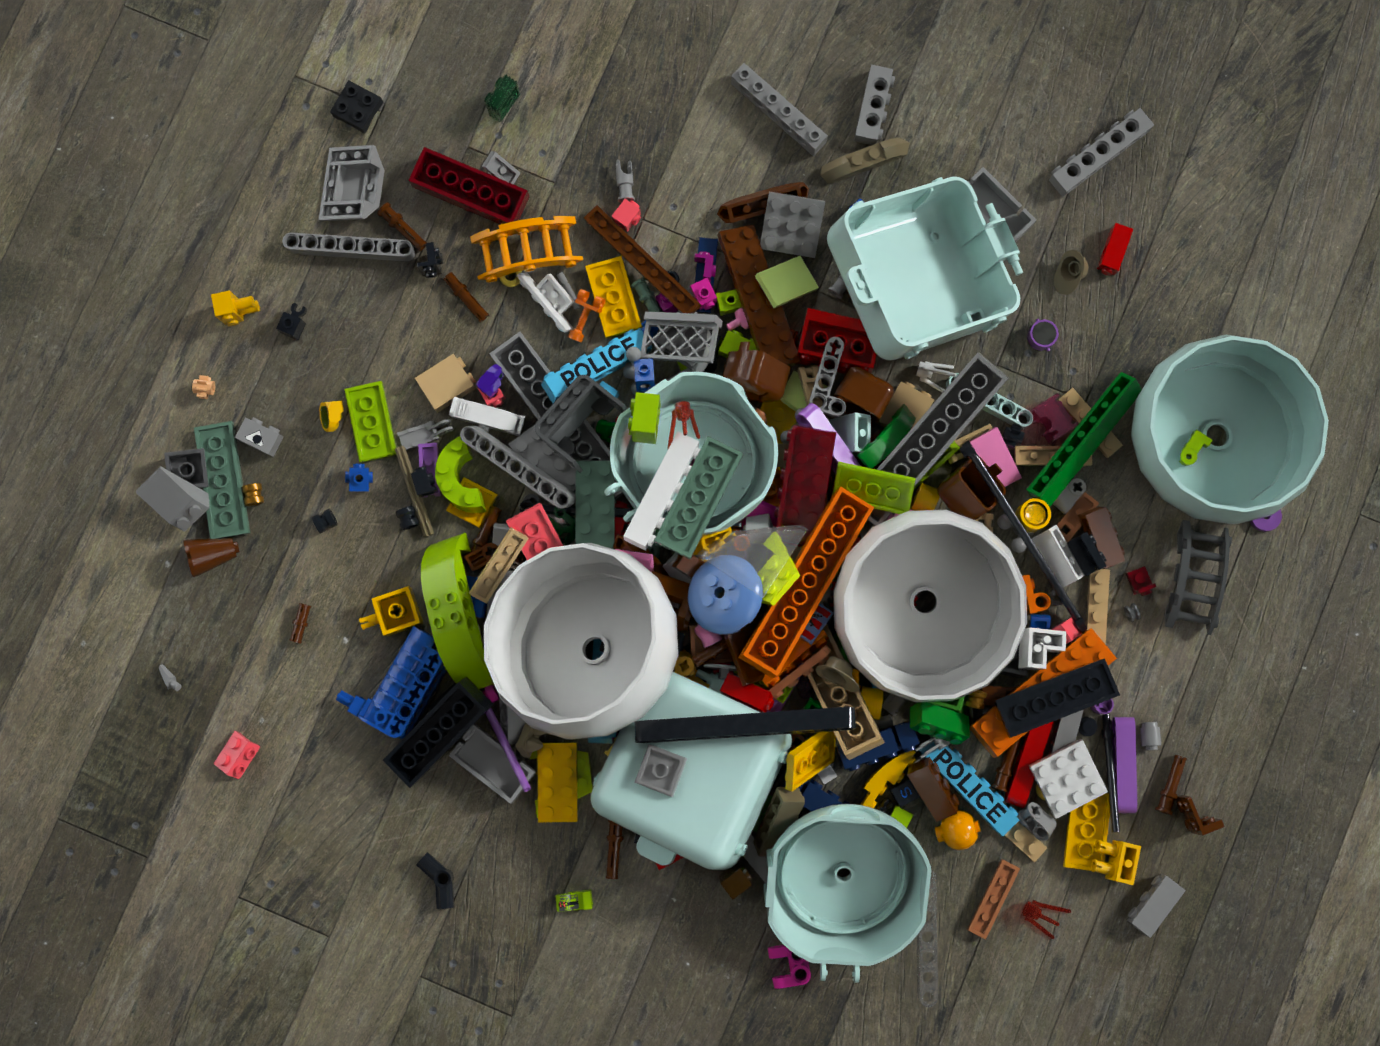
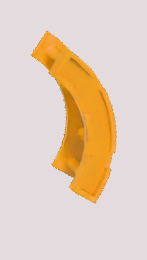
[470,216,583,283]

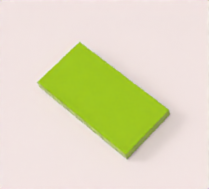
[344,381,396,463]
[832,462,916,514]

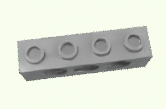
[854,64,895,145]

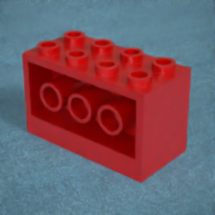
[797,308,877,374]

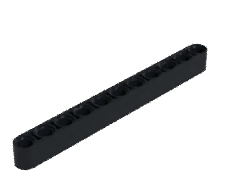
[635,707,856,743]

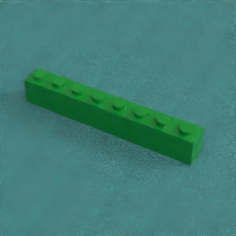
[1026,372,1142,507]

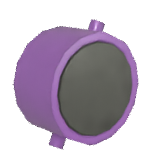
[1027,319,1059,352]

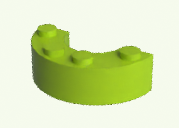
[435,436,486,513]

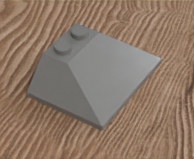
[318,145,385,221]

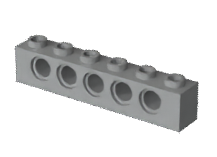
[731,63,828,156]
[1049,108,1154,197]

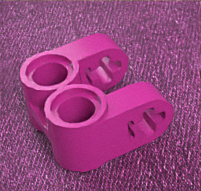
[767,944,811,989]

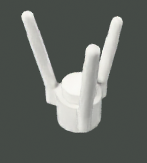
[916,361,957,393]

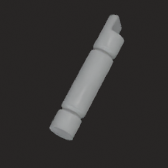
[556,272,581,310]

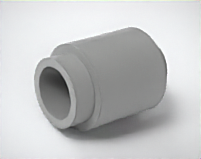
[1140,722,1162,750]

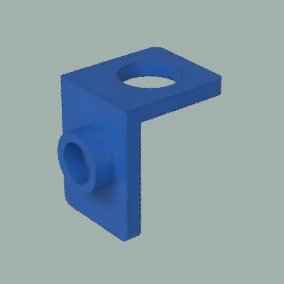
[634,358,655,393]

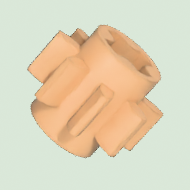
[192,375,215,399]

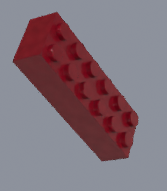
[408,147,529,225]

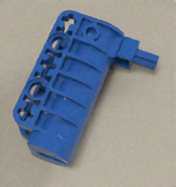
[336,626,447,739]

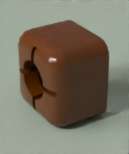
[722,342,791,402]
[832,366,894,428]
[937,457,1006,520]

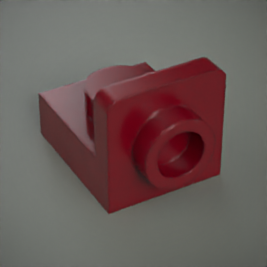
[1125,566,1157,596]

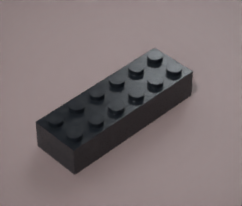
[383,676,494,788]

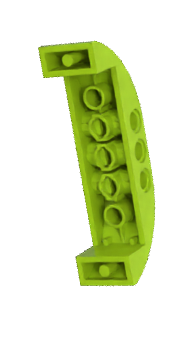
[421,533,494,689]

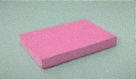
[968,427,1022,487]

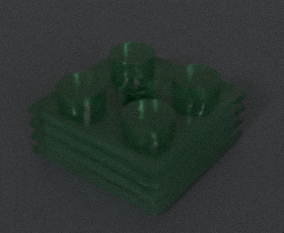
[484,74,520,122]

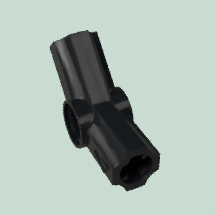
[416,852,454,909]

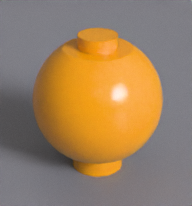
[935,810,981,850]

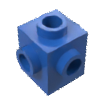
[345,463,373,492]

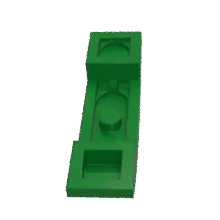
[857,404,916,469]

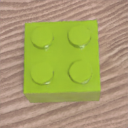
[628,392,661,444]

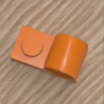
[1022,575,1051,615]

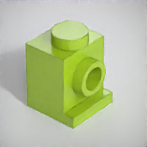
[716,289,742,316]

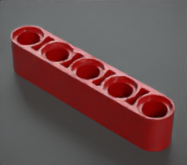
[1004,722,1053,808]

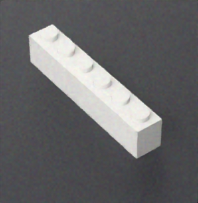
[624,431,701,551]

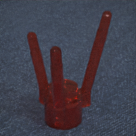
[667,401,700,449]
[1022,900,1071,939]

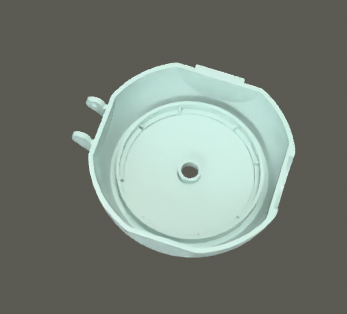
[604,372,778,535]
[763,804,931,983]

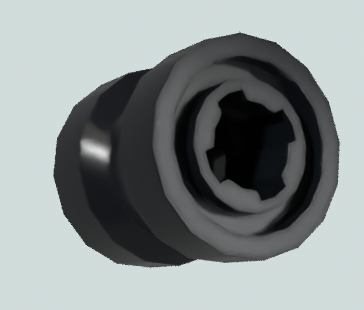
[395,506,420,530]
[312,508,338,534]

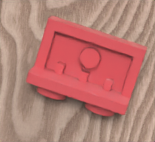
[214,731,260,779]

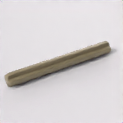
[395,446,434,537]

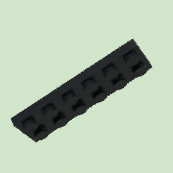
[994,658,1120,738]

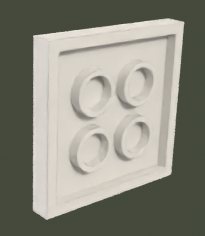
[1029,739,1108,819]

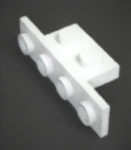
[516,272,575,333]

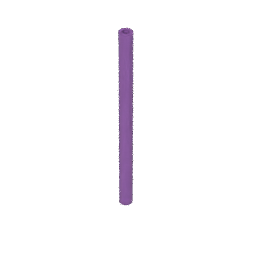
[485,708,531,792]

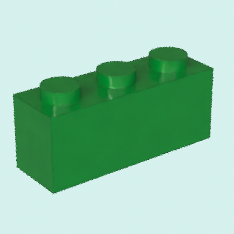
[910,702,970,745]

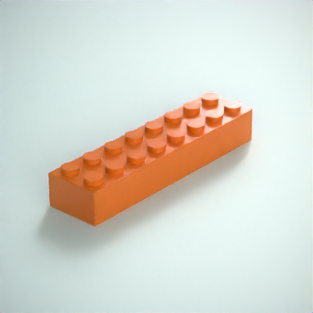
[970,628,1117,758]

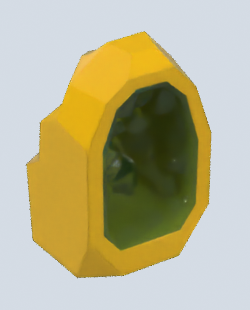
[319,401,344,432]

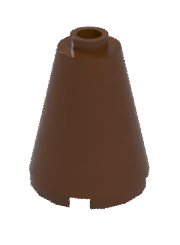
[183,538,240,577]

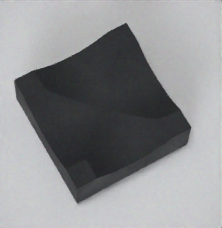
[330,80,384,134]

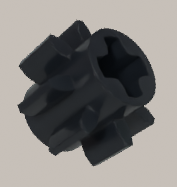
[1002,424,1025,449]

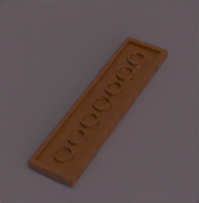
[717,225,801,366]

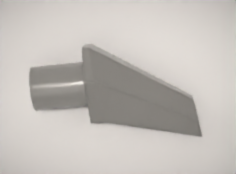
[159,664,182,691]

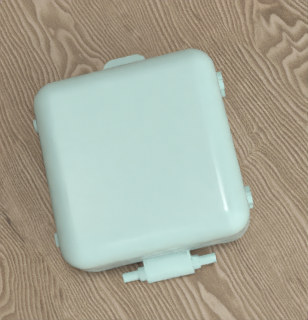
[827,177,1023,360]
[591,669,792,870]

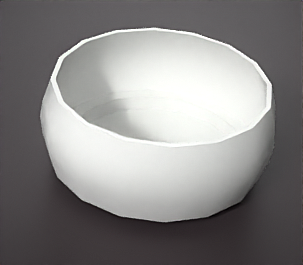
[833,510,1027,702]
[484,543,678,740]

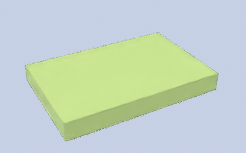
[755,256,819,308]

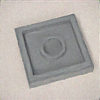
[635,744,687,797]

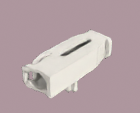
[449,397,525,443]

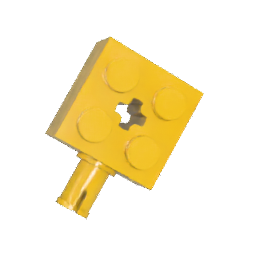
[359,586,424,637]

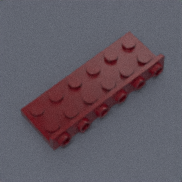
[772,425,837,545]

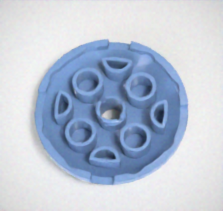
[688,555,763,635]

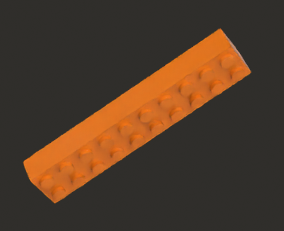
[738,487,874,678]

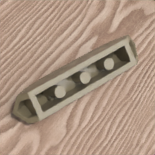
[820,138,910,184]

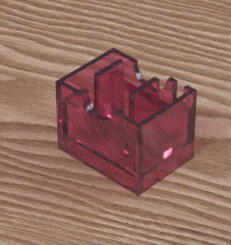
[1030,393,1079,445]

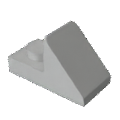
[482,151,520,184]

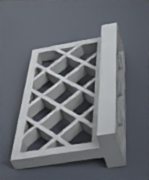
[641,311,723,363]

